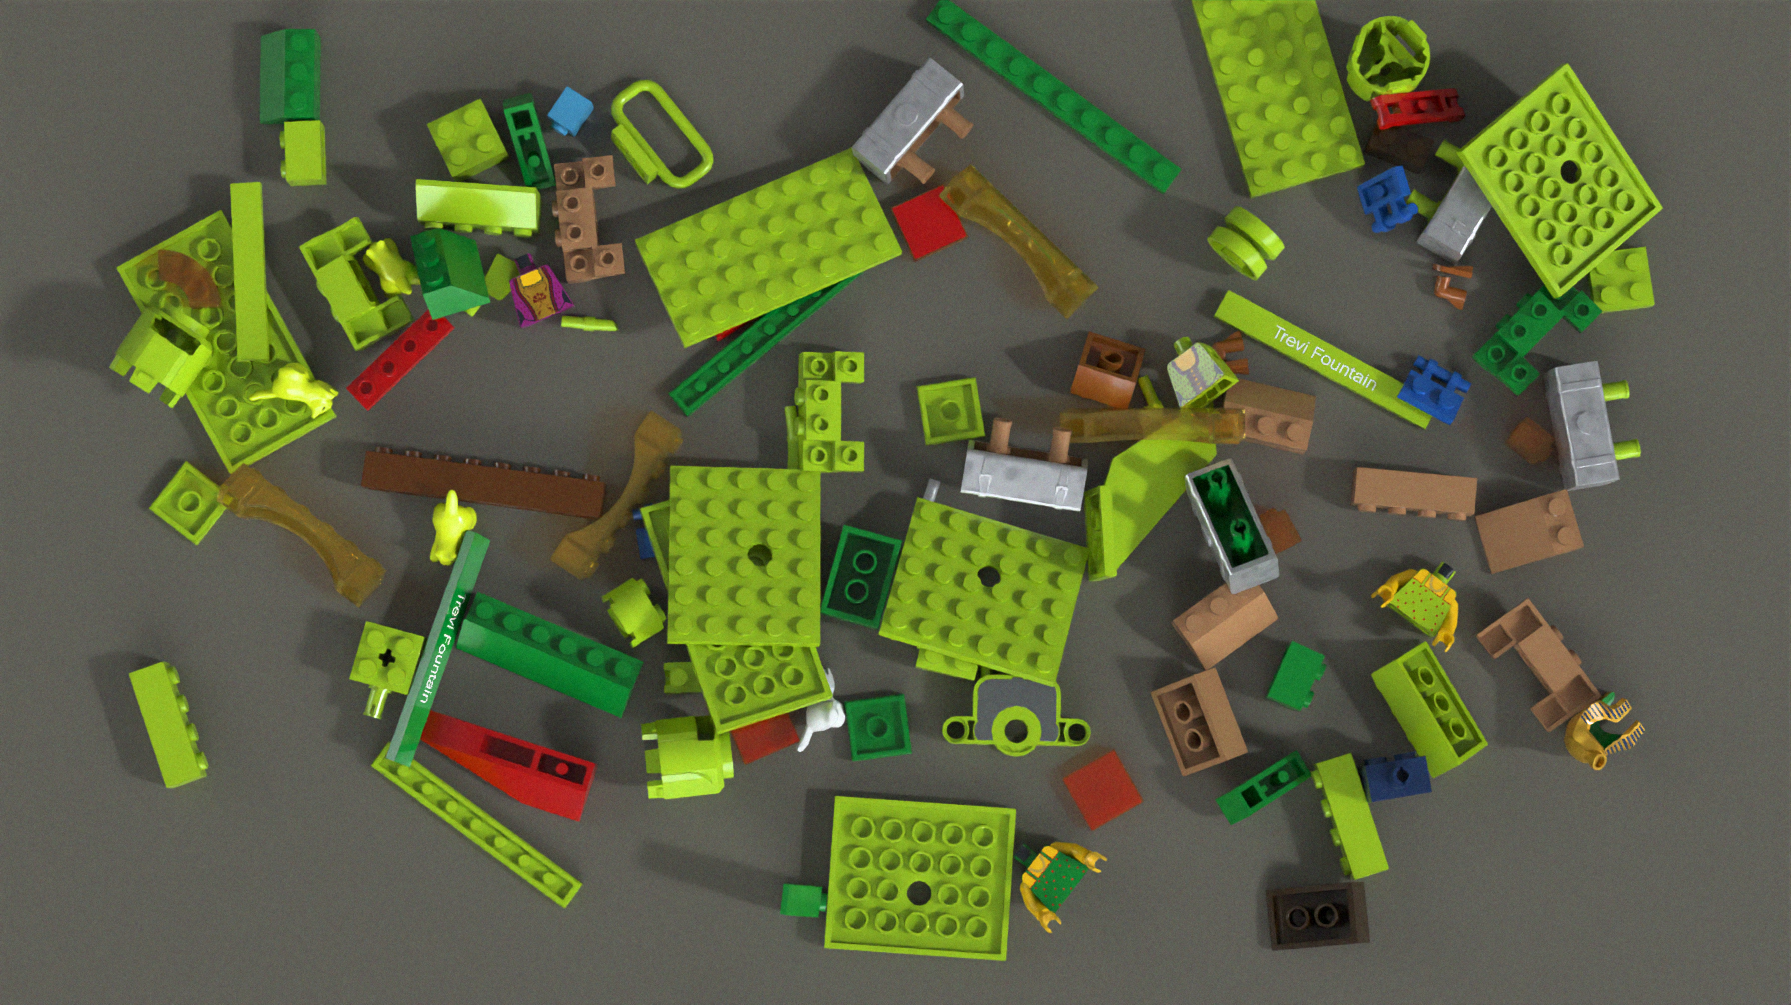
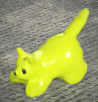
[362,238,420,299]
[249,363,339,418]
[430,490,477,566]

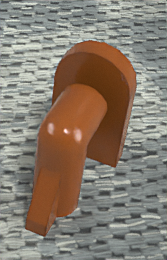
[1432,263,1473,310]
[1212,331,1249,375]

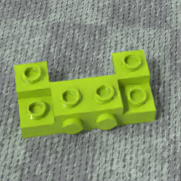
[299,217,415,351]
[794,351,864,473]

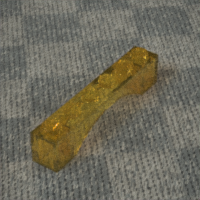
[939,164,1099,319]
[1060,408,1245,444]
[550,410,683,581]
[217,463,386,608]

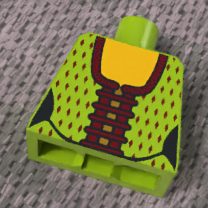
[1167,337,1239,414]

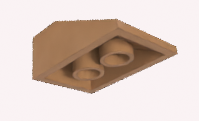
[1474,489,1584,574]

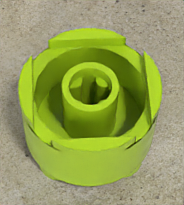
[601,578,667,648]

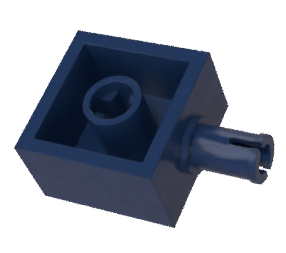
[1357,751,1432,803]

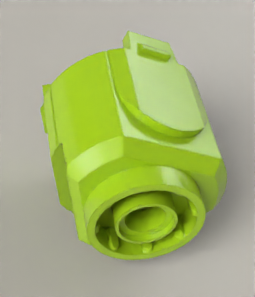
[1346,16,1430,101]
[109,302,213,408]
[641,715,734,800]

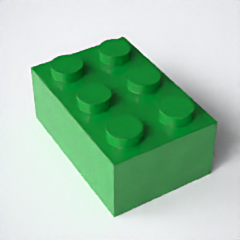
[820,525,902,630]

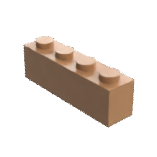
[1350,467,1477,521]

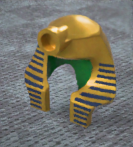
[1564,692,1645,770]

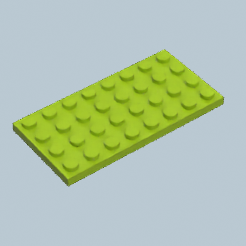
[1190,0,1365,199]
[635,147,902,348]
[116,210,337,475]
[640,500,833,735]

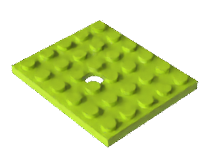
[1456,63,1663,298]
[667,466,821,647]
[878,497,1090,687]
[824,796,1016,961]

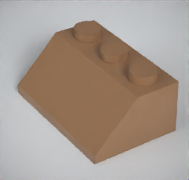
[1215,378,1316,455]
[1170,583,1279,671]
[1151,667,1248,777]

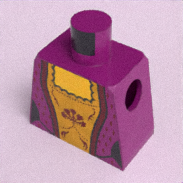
[509,253,575,329]

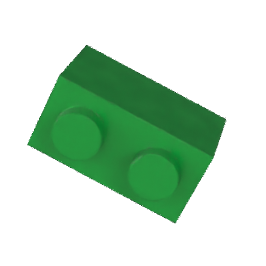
[1265,641,1327,712]

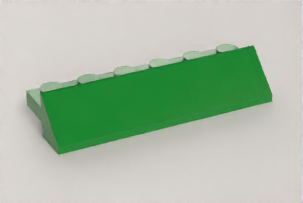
[456,592,645,718]

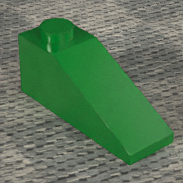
[503,93,556,190]
[1215,750,1311,825]
[780,882,827,917]

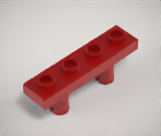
[346,309,455,411]

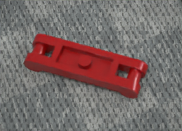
[1370,88,1466,130]

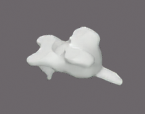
[796,668,846,752]

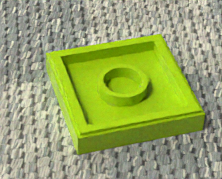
[917,377,985,446]
[149,461,234,545]

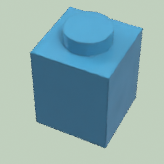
[547,86,594,137]

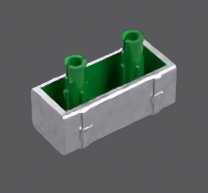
[1184,458,1279,594]

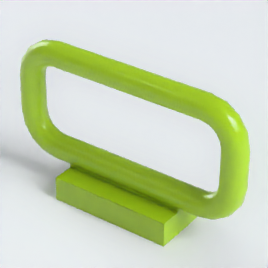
[611,79,714,189]

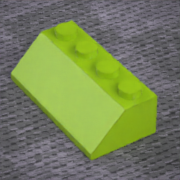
[416,179,542,238]
[1370,641,1488,778]

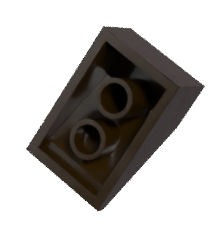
[1266,882,1370,951]

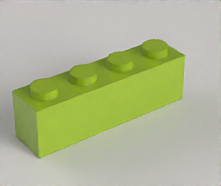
[128,661,208,788]
[1311,753,1389,880]

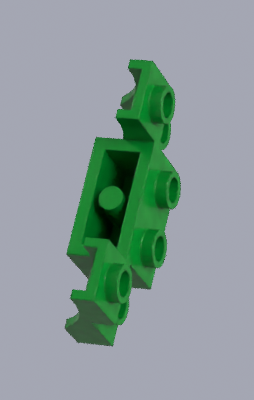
[1472,284,1603,396]

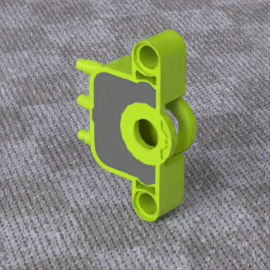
[942,666,1091,757]

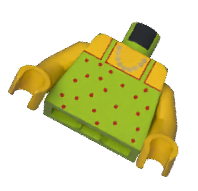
[1371,562,1458,652]

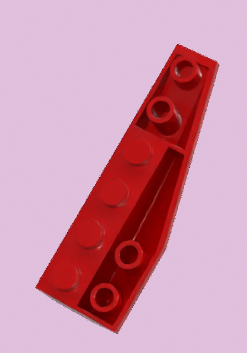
[420,710,599,822]

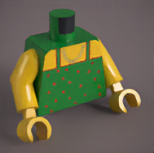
[1013,841,1107,933]

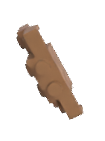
[552,155,626,284]
[1475,598,1602,732]

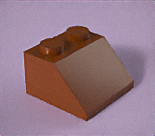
[1070,331,1146,410]

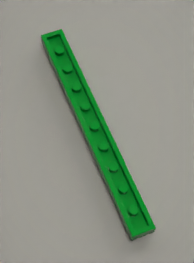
[926,0,1182,195]

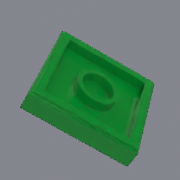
[845,694,912,762]

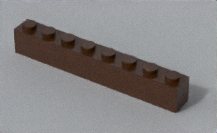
[361,447,607,520]

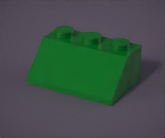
[260,29,321,124]
[410,228,490,320]

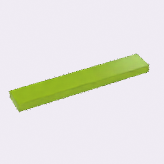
[230,182,269,362]

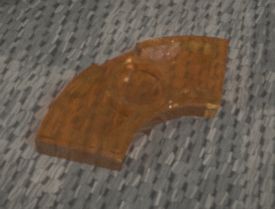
[158,250,222,309]

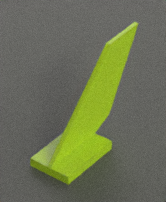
[1083,401,1217,581]

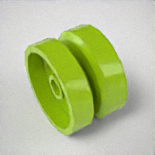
[1207,206,1285,281]

